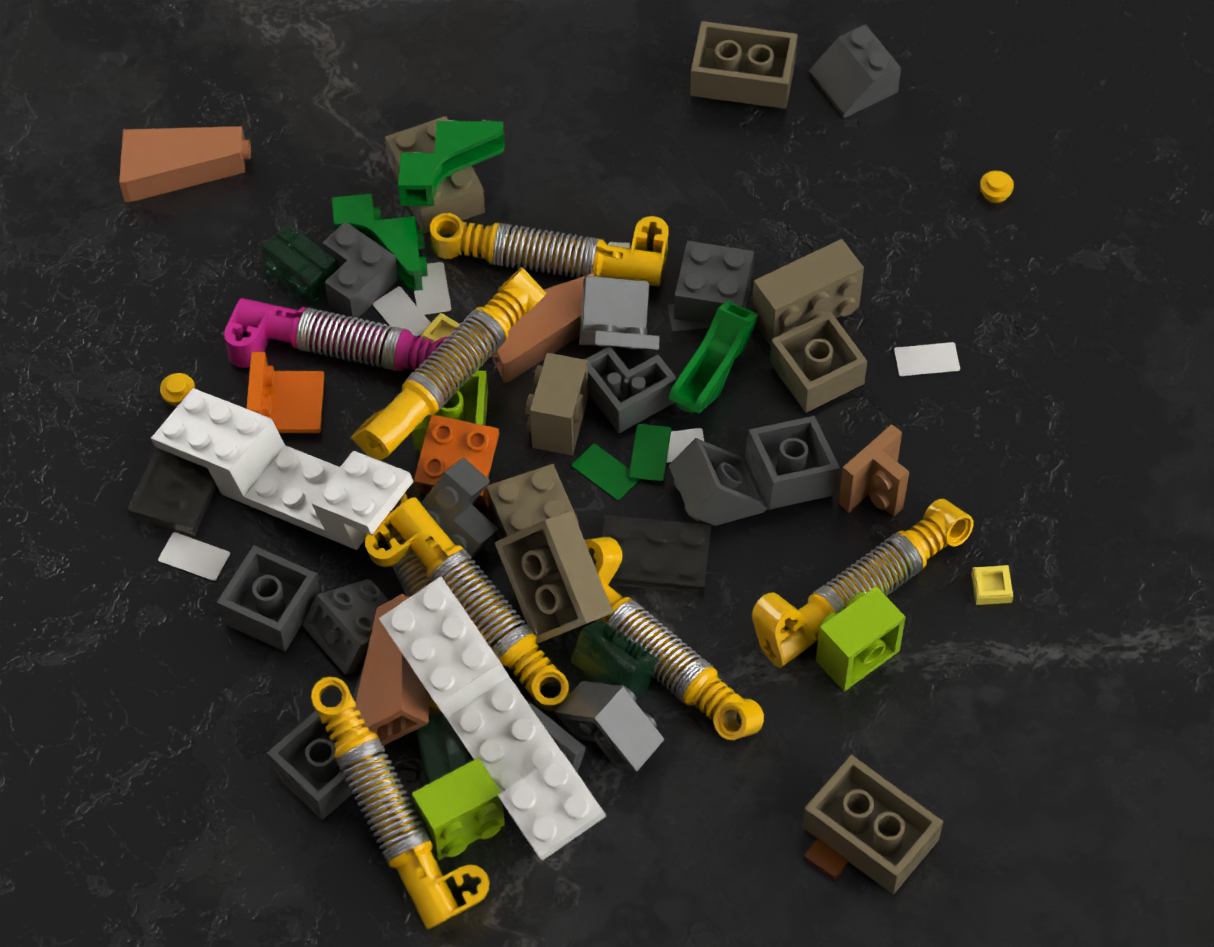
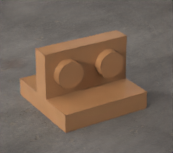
[838,424,909,517]

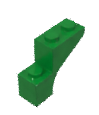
[398,120,505,206]
[332,193,428,291]
[668,300,759,413]

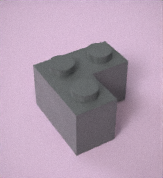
[323,222,399,322]
[585,346,677,433]
[421,457,499,560]
[554,681,665,772]

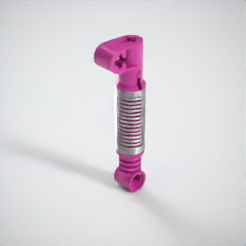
[224,298,452,372]

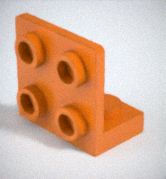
[246,352,325,433]
[414,415,500,507]

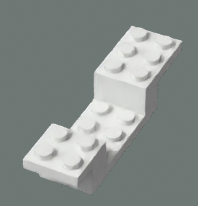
[151,388,414,550]
[379,576,606,861]

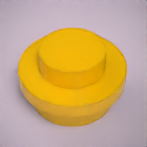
[980,171,1014,203]
[160,373,195,407]

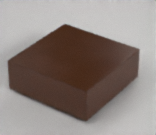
[803,838,849,881]

